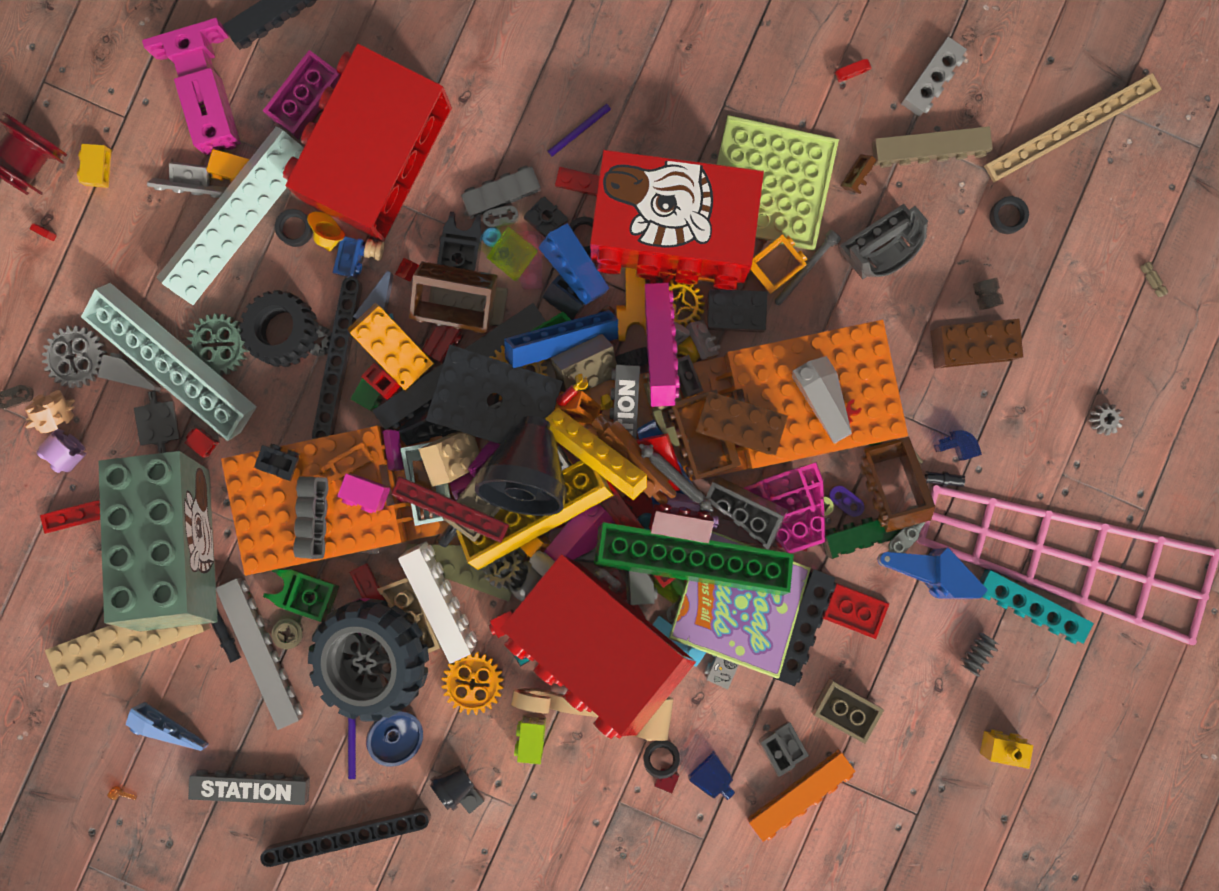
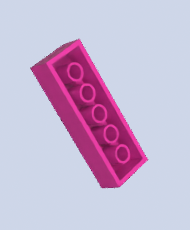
[645,283,679,407]

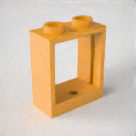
[751,234,807,294]

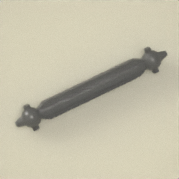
[639,444,713,512]

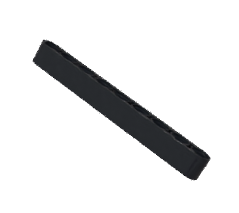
[312,276,362,439]
[260,808,431,867]

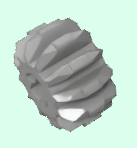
[1088,403,1124,436]

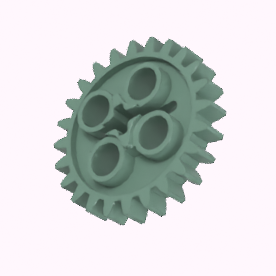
[187,313,249,376]

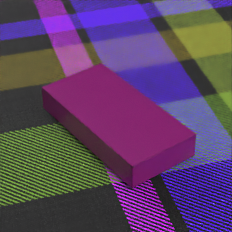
[383,430,404,471]

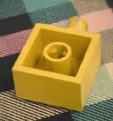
[980,729,1034,769]

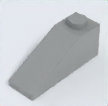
[98,353,161,392]

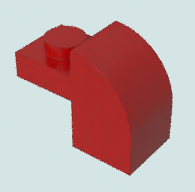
[361,363,401,401]

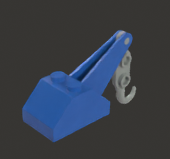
[877,505,988,599]

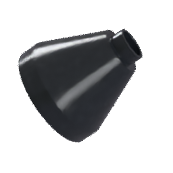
[475,416,567,516]

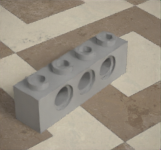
[901,37,967,117]

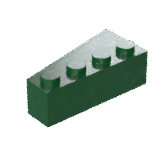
[823,514,902,559]

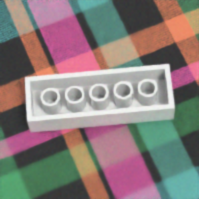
[398,541,477,663]

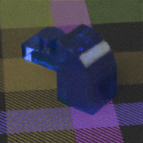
[934,430,982,461]

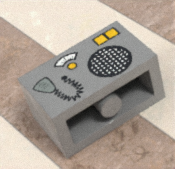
[704,655,739,689]

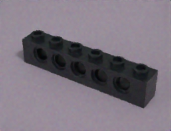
[772,568,837,687]

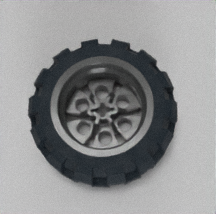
[308,598,429,722]

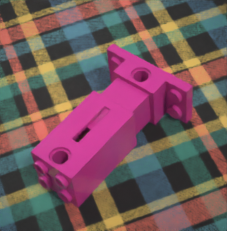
[142,18,241,155]

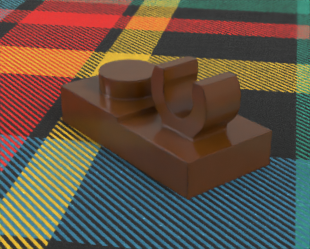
[840,154,876,194]

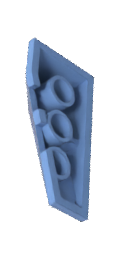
[126,702,208,751]

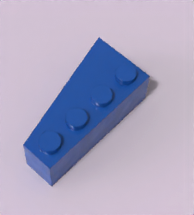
[538,223,610,305]

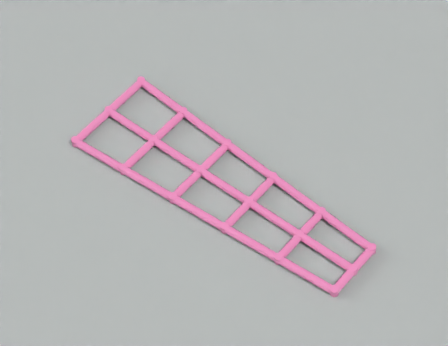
[916,485,1219,645]

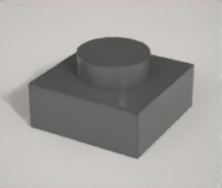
[460,787,485,814]

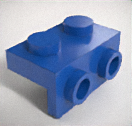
[333,237,365,278]

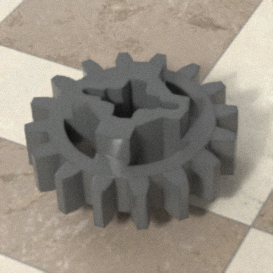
[483,550,525,589]

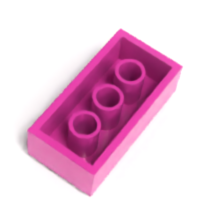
[263,50,341,140]

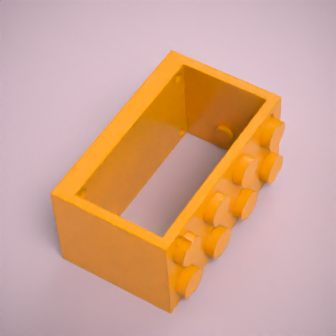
[348,303,434,390]

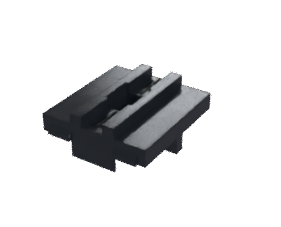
[524,197,568,238]

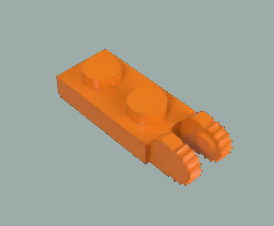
[316,442,374,484]

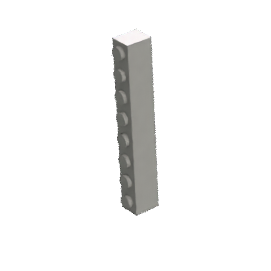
[216,577,303,730]

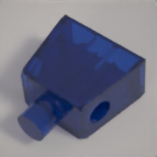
[688,751,735,800]

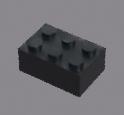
[707,289,767,332]

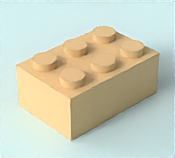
[419,431,480,486]

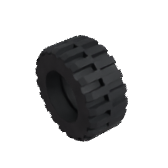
[239,290,319,367]

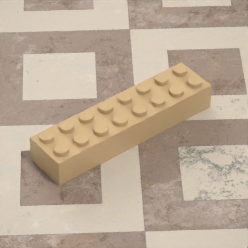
[45,623,210,686]

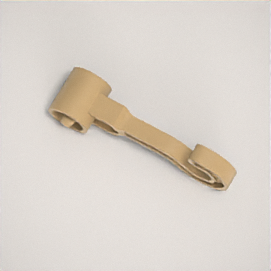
[511,688,674,741]

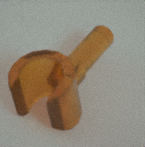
[107,786,137,801]

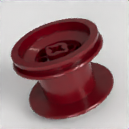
[0,112,68,195]

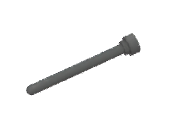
[775,230,841,305]

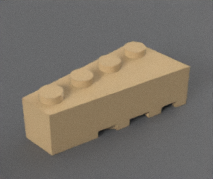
[377,578,442,653]

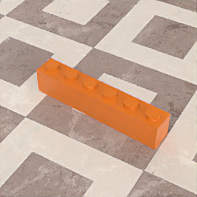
[747,749,856,842]

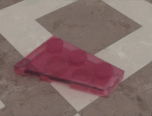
[503,231,542,289]

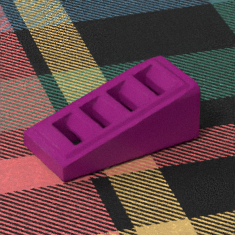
[468,441,500,478]

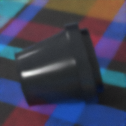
[430,765,474,811]

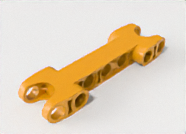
[616,268,647,341]

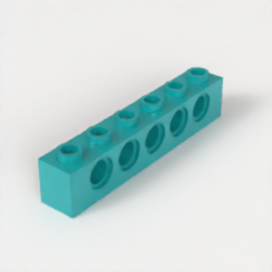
[979,569,1094,645]

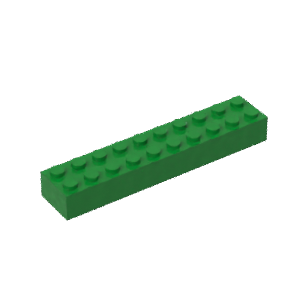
[594,522,794,596]

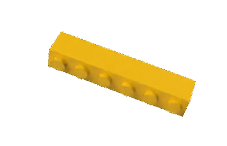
[545,408,647,500]

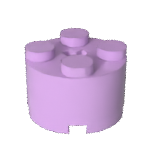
[36,429,86,473]

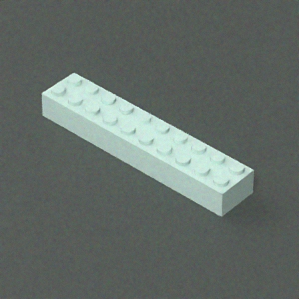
[156,126,304,305]
[81,283,257,441]

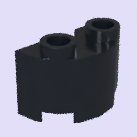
[254,443,300,481]

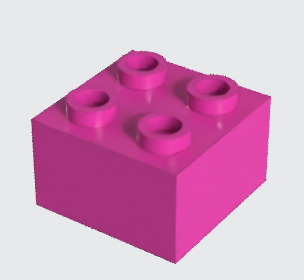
[337,474,391,513]

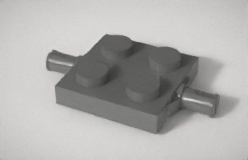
[134,391,181,453]

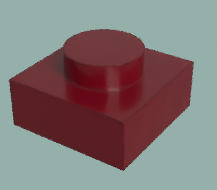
[654,767,679,794]

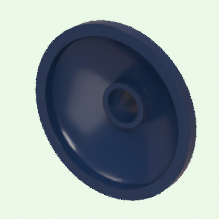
[366,710,423,767]

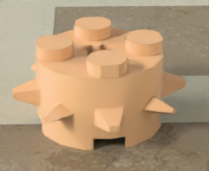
[25,390,75,433]

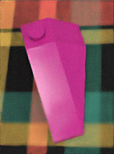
[544,504,616,561]

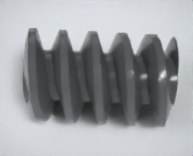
[960,633,999,677]

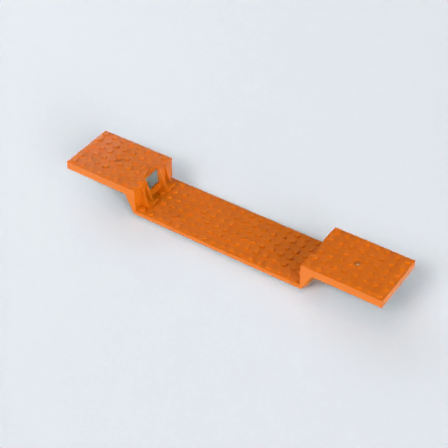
[221,320,908,576]

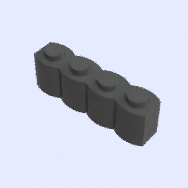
[461,166,541,219]
[293,476,328,559]

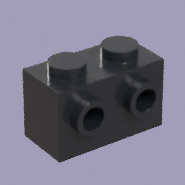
[542,274,585,320]

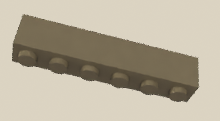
[872,126,992,168]

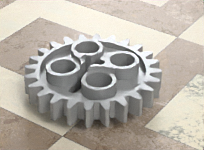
[42,326,107,388]

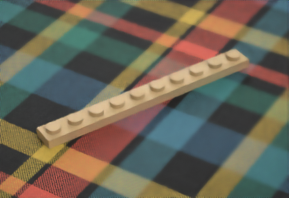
[984,73,1162,183]

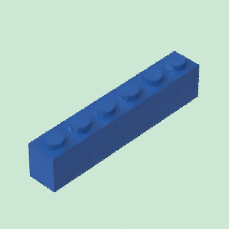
[504,310,618,368]

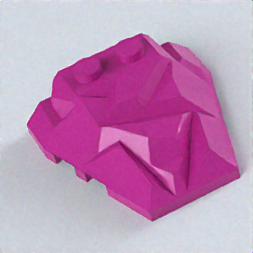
[744,462,825,553]

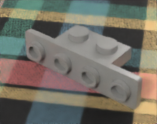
[147,162,228,198]

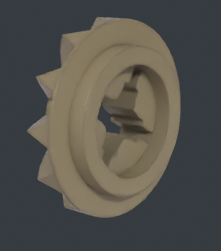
[271,619,303,650]

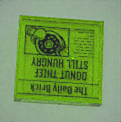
[486,227,538,281]

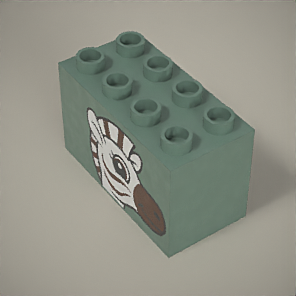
[98,451,218,632]

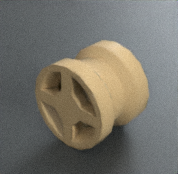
[364,239,384,261]

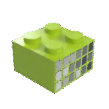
[514,716,546,765]

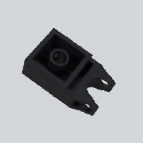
[437,211,483,271]

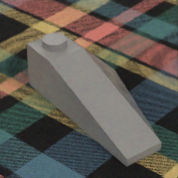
[792,356,852,444]

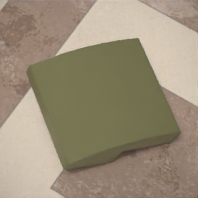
[651,409,680,447]

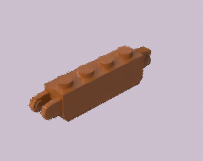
[591,415,676,504]

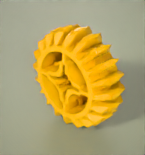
[669,280,705,328]

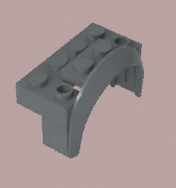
[840,204,928,280]

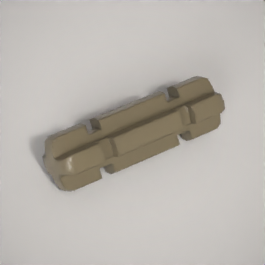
[1140,261,1168,297]

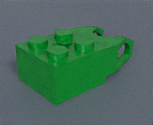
[263,569,340,622]

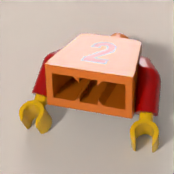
[554,374,613,424]

